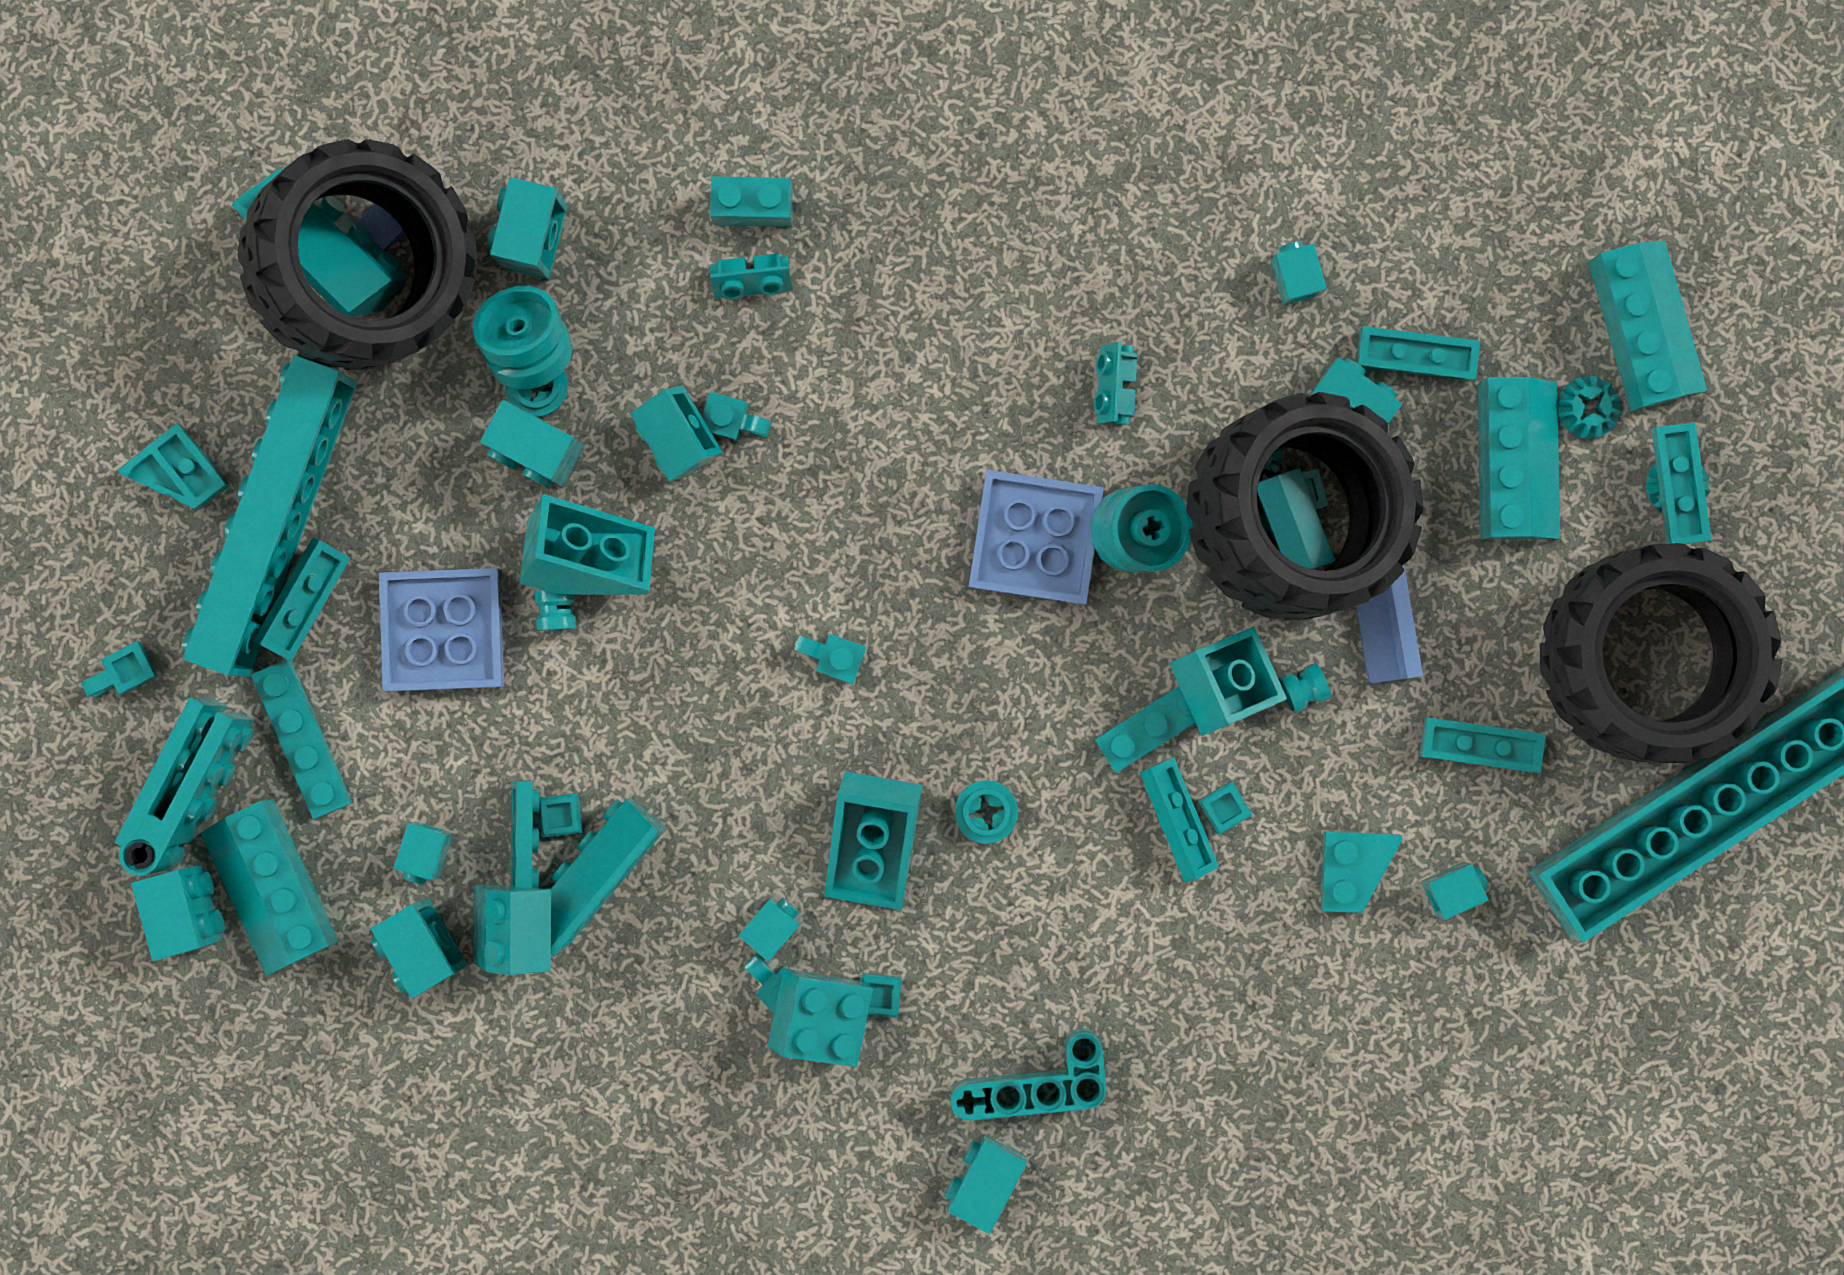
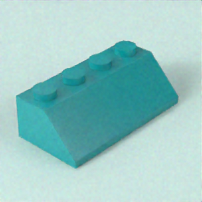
[231,168,409,317]
[1588,240,1707,412]
[1477,377,1560,540]
[551,798,667,957]
[201,799,339,976]

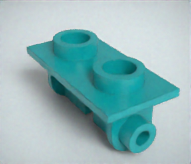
[710,253,792,300]
[1094,342,1138,425]

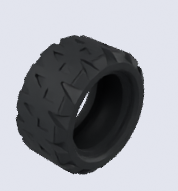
[237,139,477,371]
[1186,392,1424,621]
[1539,543,1782,763]

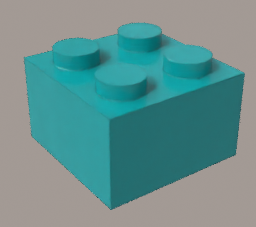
[487,177,568,280]
[480,400,585,489]
[1169,626,1287,736]
[131,865,225,962]
[370,898,469,999]
[767,968,873,1067]

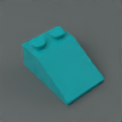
[519,494,655,595]
[824,771,923,911]
[473,884,551,975]

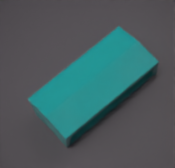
[1257,467,1335,569]

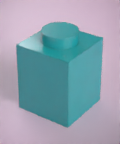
[1271,241,1327,306]
[393,821,454,885]
[1421,862,1489,920]
[738,897,802,962]

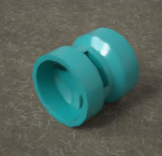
[534,590,576,631]
[1279,663,1332,714]

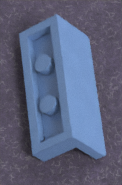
[1356,565,1423,684]

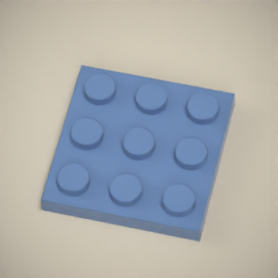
[968,470,1104,605]
[379,568,504,692]

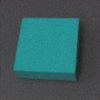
[1198,781,1252,835]
[539,793,583,837]
[862,973,902,1018]

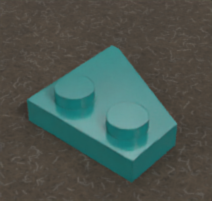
[117,423,230,510]
[1321,831,1402,913]

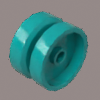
[472,286,573,389]
[1090,484,1193,573]

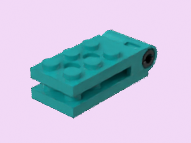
[114,697,255,876]

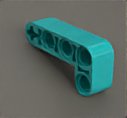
[950,1028,1106,1121]

